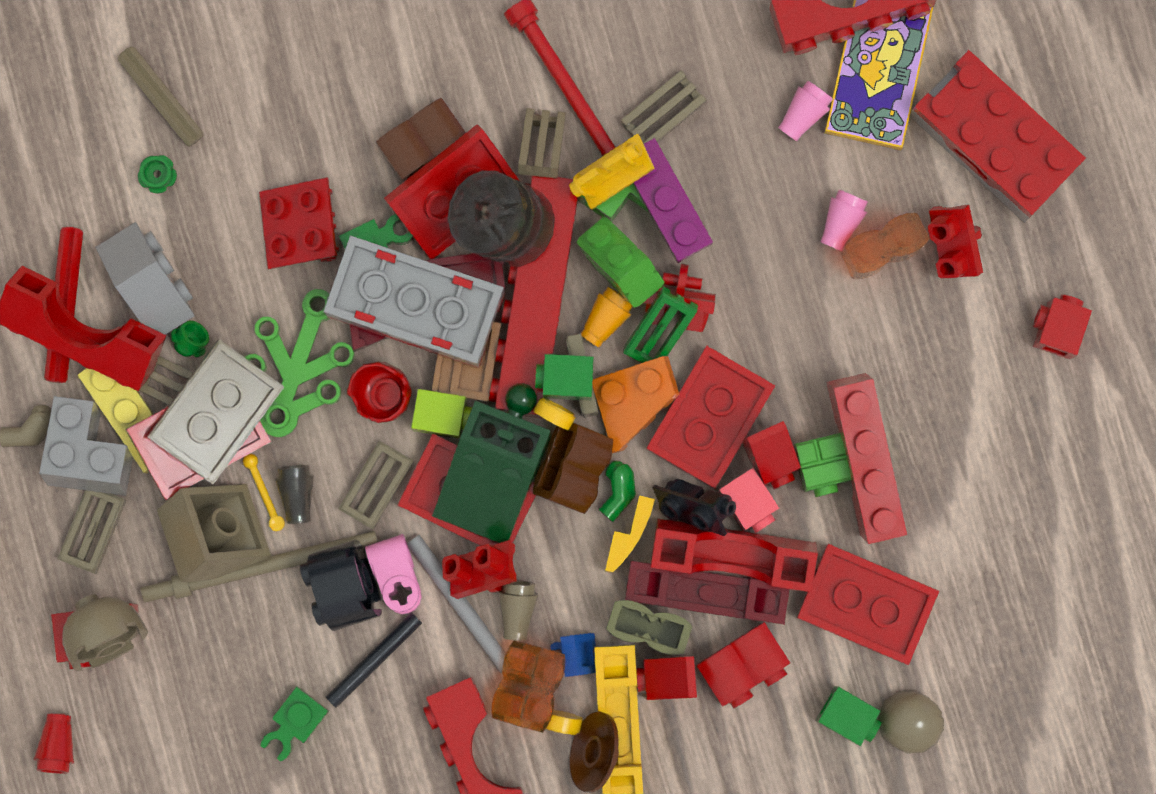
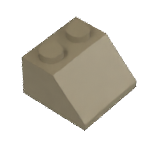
[157,484,271,582]

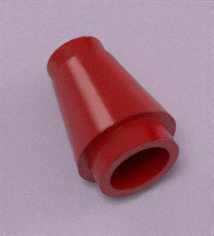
[33,714,74,774]

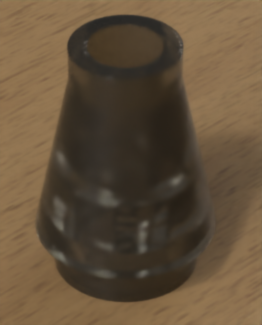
[274,465,314,524]

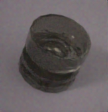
[448,171,555,267]

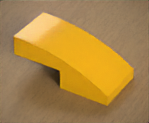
[605,496,655,573]

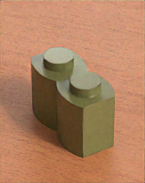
[606,600,692,655]

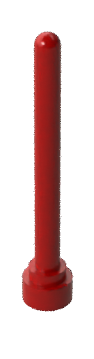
[503,0,616,156]

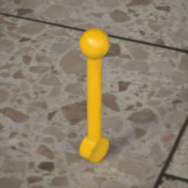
[242,453,285,531]

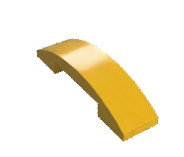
[594,645,643,794]

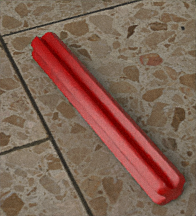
[44,227,83,383]

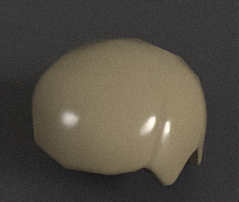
[878,690,944,754]

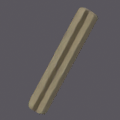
[118,46,203,147]

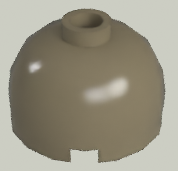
[62,594,148,671]

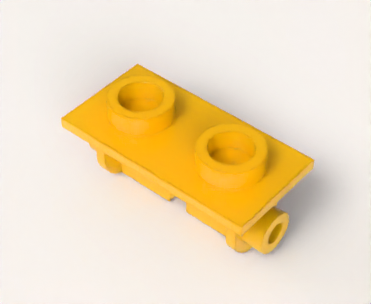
[569,134,655,210]

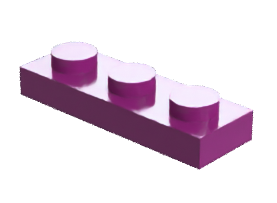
[633,138,713,264]

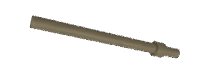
[141,531,378,603]

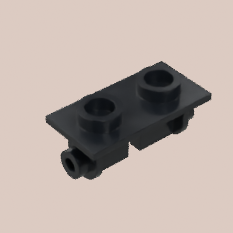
[652,479,736,536]

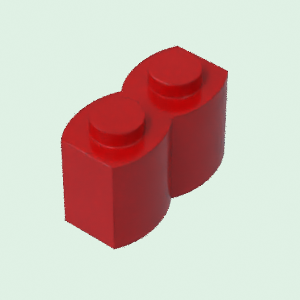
[696,622,790,709]

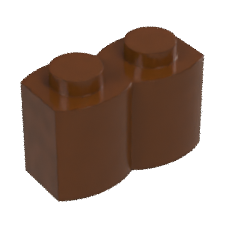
[376,98,466,183]
[533,423,613,514]

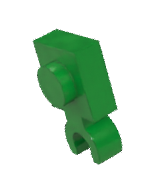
[339,214,414,249]
[260,686,329,761]

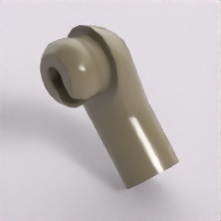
[0,404,51,447]

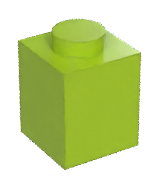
[411,389,472,439]

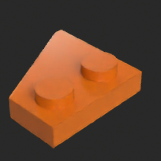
[592,356,679,453]

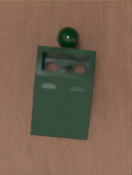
[432,383,551,543]

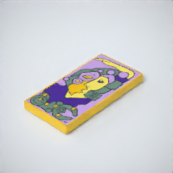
[824,0,933,150]

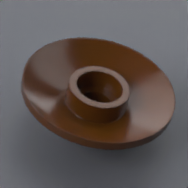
[570,711,619,793]

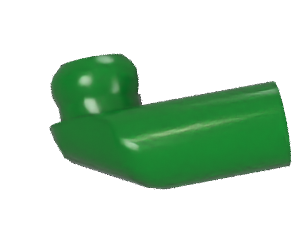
[598,460,636,522]

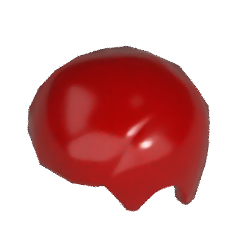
[347,362,412,423]

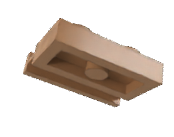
[432,322,502,403]

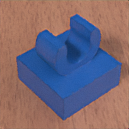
[550,633,596,677]

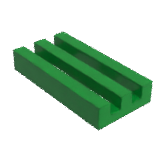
[623,286,698,363]

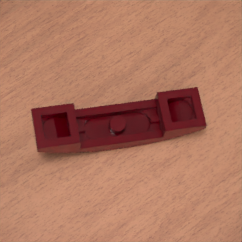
[625,561,790,625]

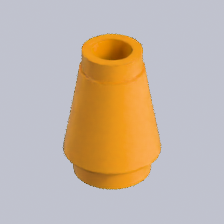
[580,286,633,348]

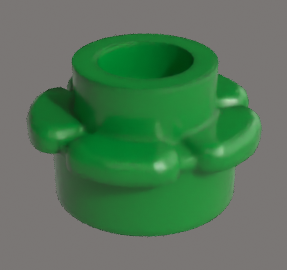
[138,155,177,194]
[171,320,209,358]

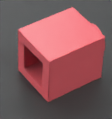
[718,468,779,533]

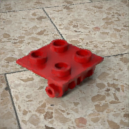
[259,177,339,269]

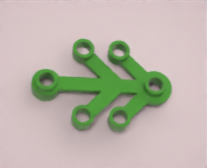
[245,289,355,437]

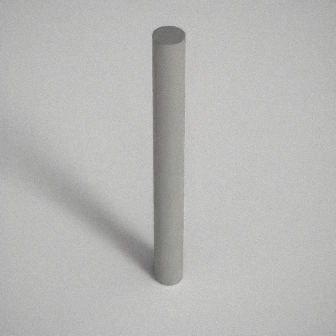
[407,535,513,673]

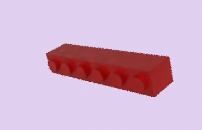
[489,176,578,419]

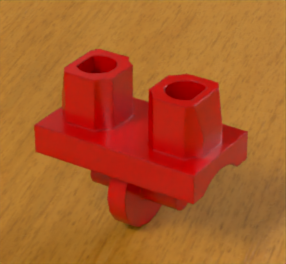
[927,205,983,279]
[644,264,716,332]
[442,540,517,599]

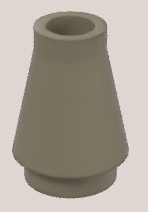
[499,580,538,641]

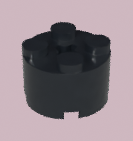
[300,540,382,631]

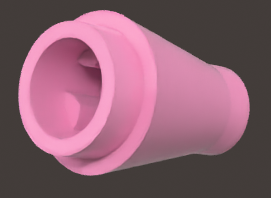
[778,81,833,141]
[820,190,868,251]

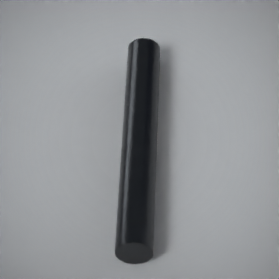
[325,612,422,708]

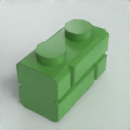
[576,217,664,308]
[793,433,852,498]

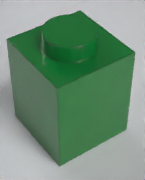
[535,354,594,401]
[815,686,882,746]

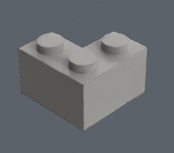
[95,222,195,334]
[39,396,133,496]

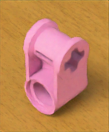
[365,534,422,614]

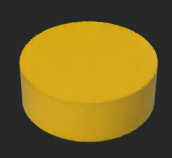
[533,397,576,430]
[540,709,583,735]

